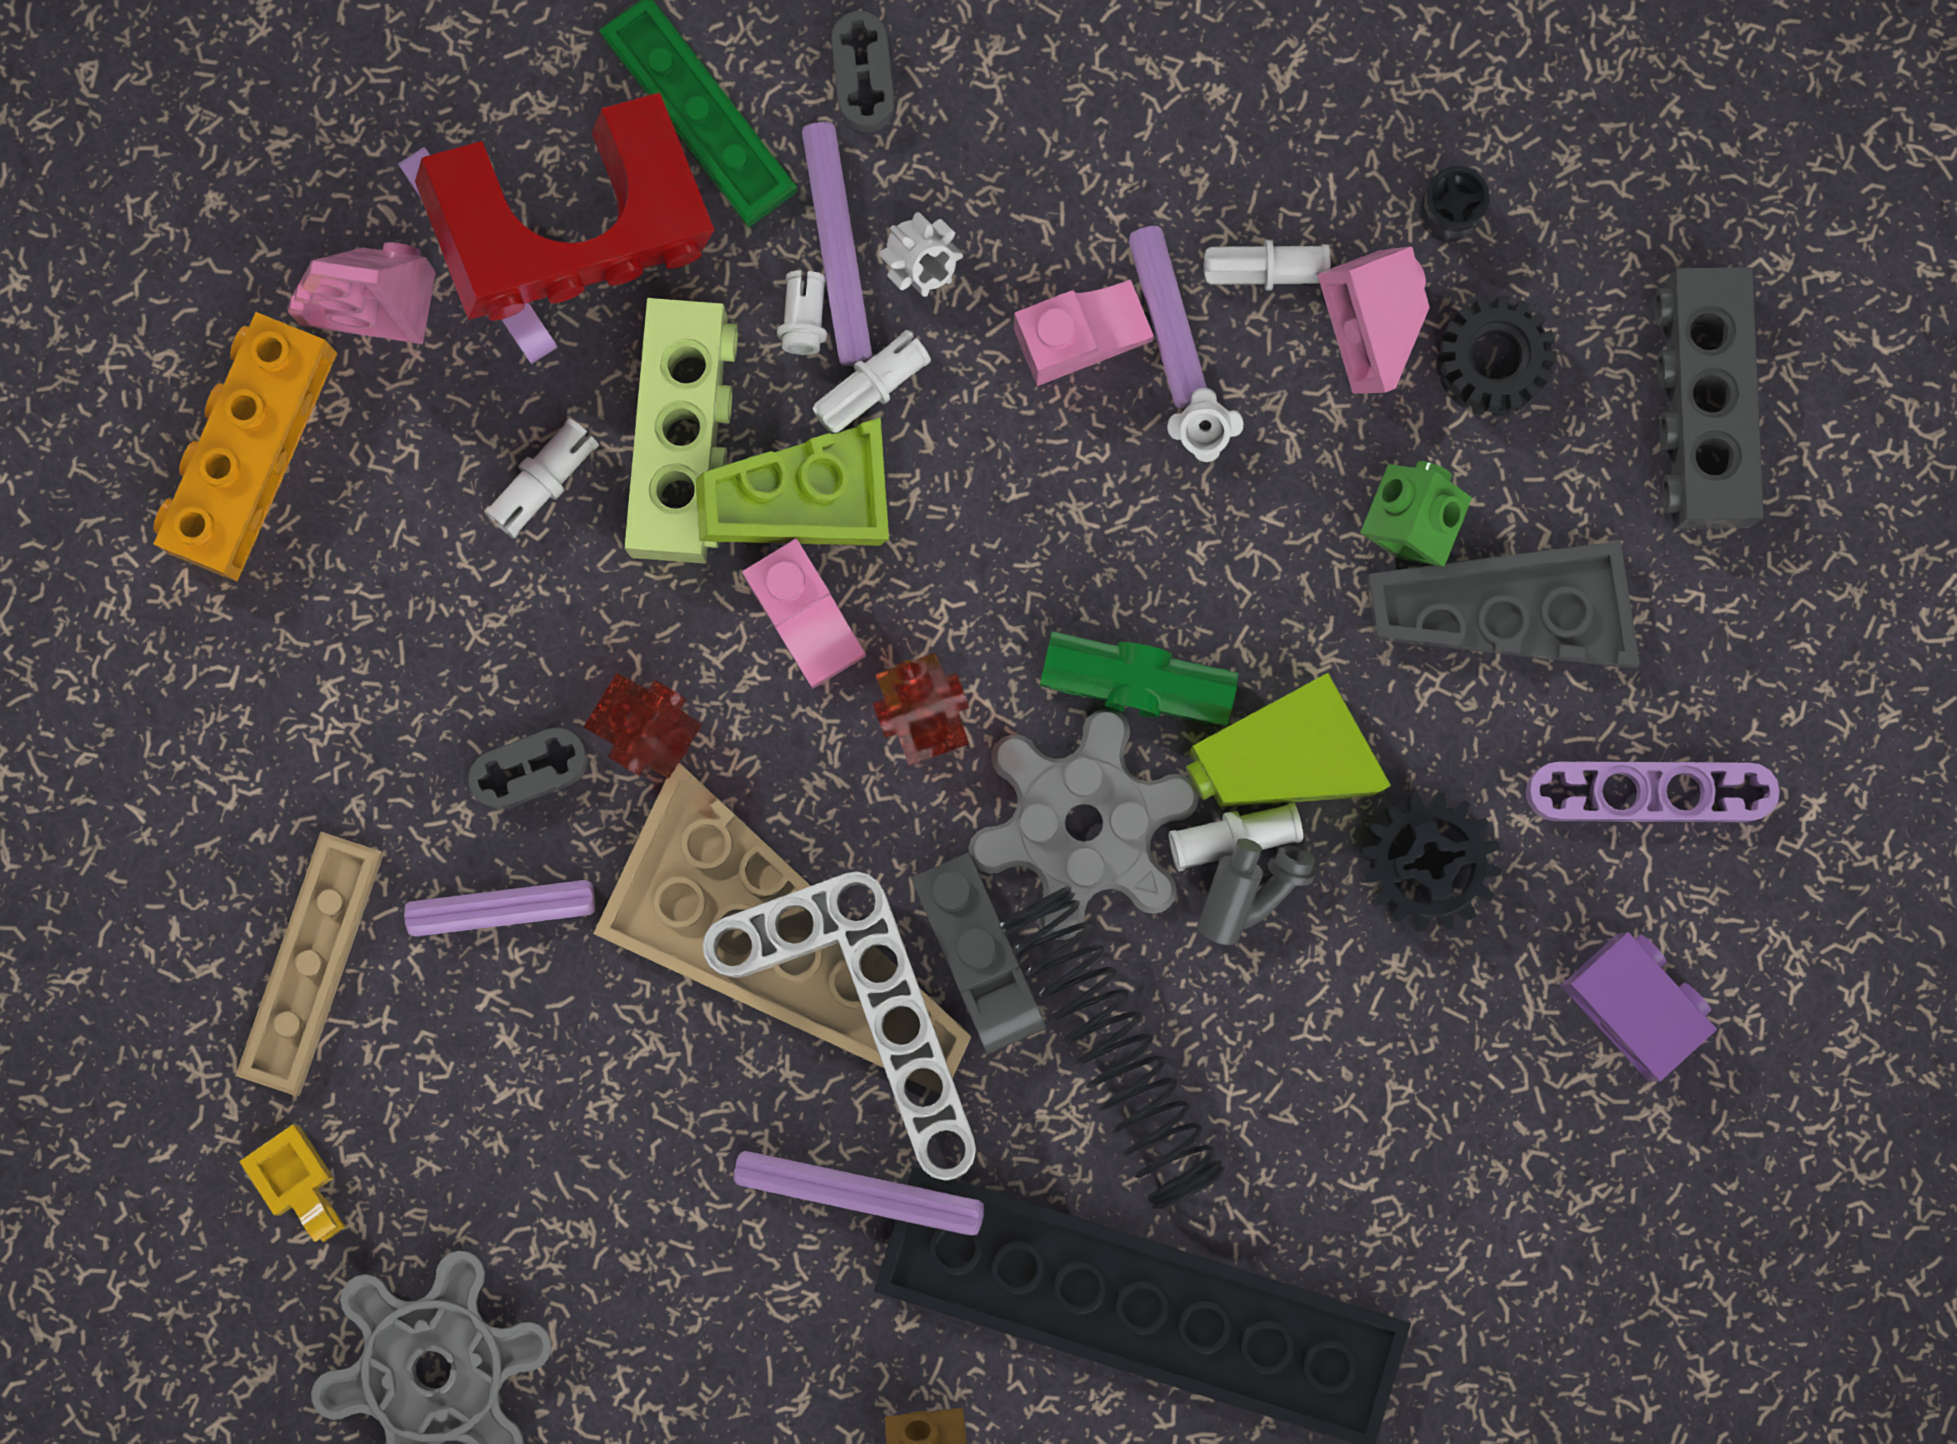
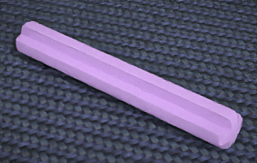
[802,122,873,366]
[734,1151,984,1236]

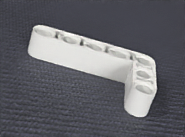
[703,872,976,1180]

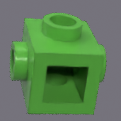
[1360,461,1472,567]

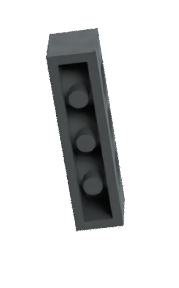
[1654,267,1764,529]

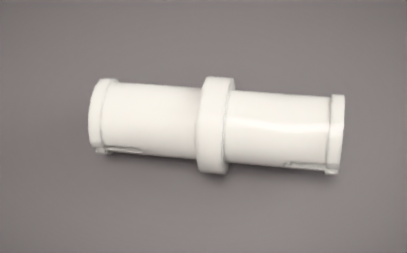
[484,418,599,538]
[1168,802,1303,872]

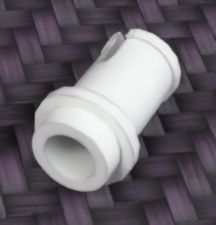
[777,270,827,355]

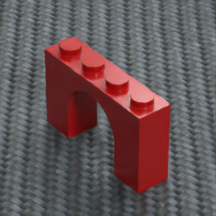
[415,92,715,321]

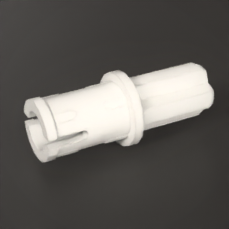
[1204,240,1331,290]
[813,330,931,433]

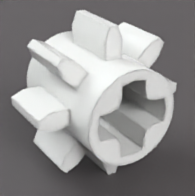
[879,212,963,297]

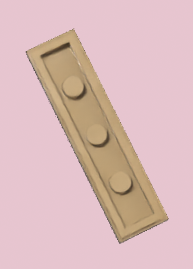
[235,832,384,1096]

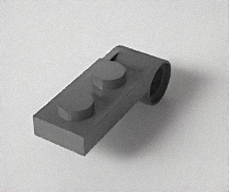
[911,852,1046,1055]

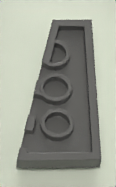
[1366,541,1640,669]

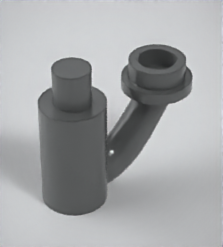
[1197,838,1316,945]

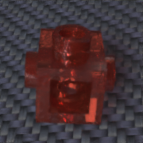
[872,653,969,766]
[583,673,702,779]

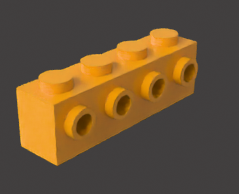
[153,312,337,582]

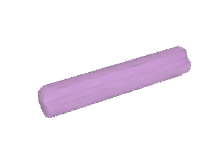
[1129,226,1207,409]
[404,880,595,936]

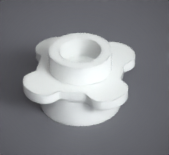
[1168,388,1243,462]

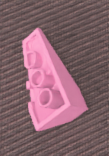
[288,243,436,344]

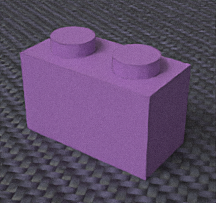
[1560,932,1717,1082]

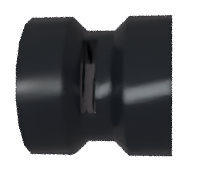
[1419,166,1489,242]

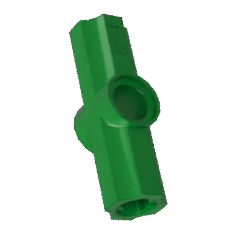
[1040,631,1239,728]

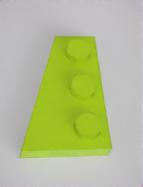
[696,417,889,546]

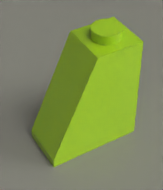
[1185,673,1391,807]

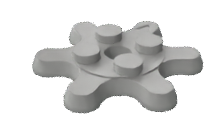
[968,708,1199,940]
[311,1251,552,1444]

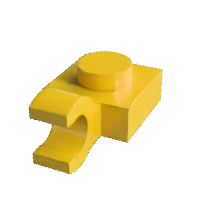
[239,1124,345,1242]

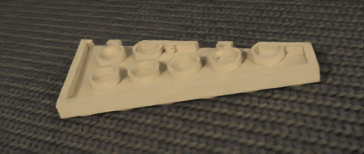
[593,759,971,1094]

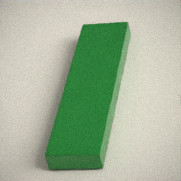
[599,0,798,228]

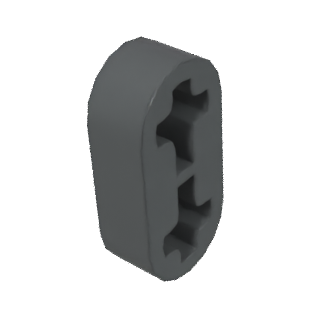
[831,11,895,133]
[468,728,589,810]

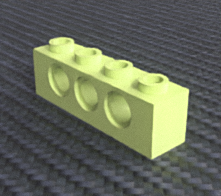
[625,298,738,564]

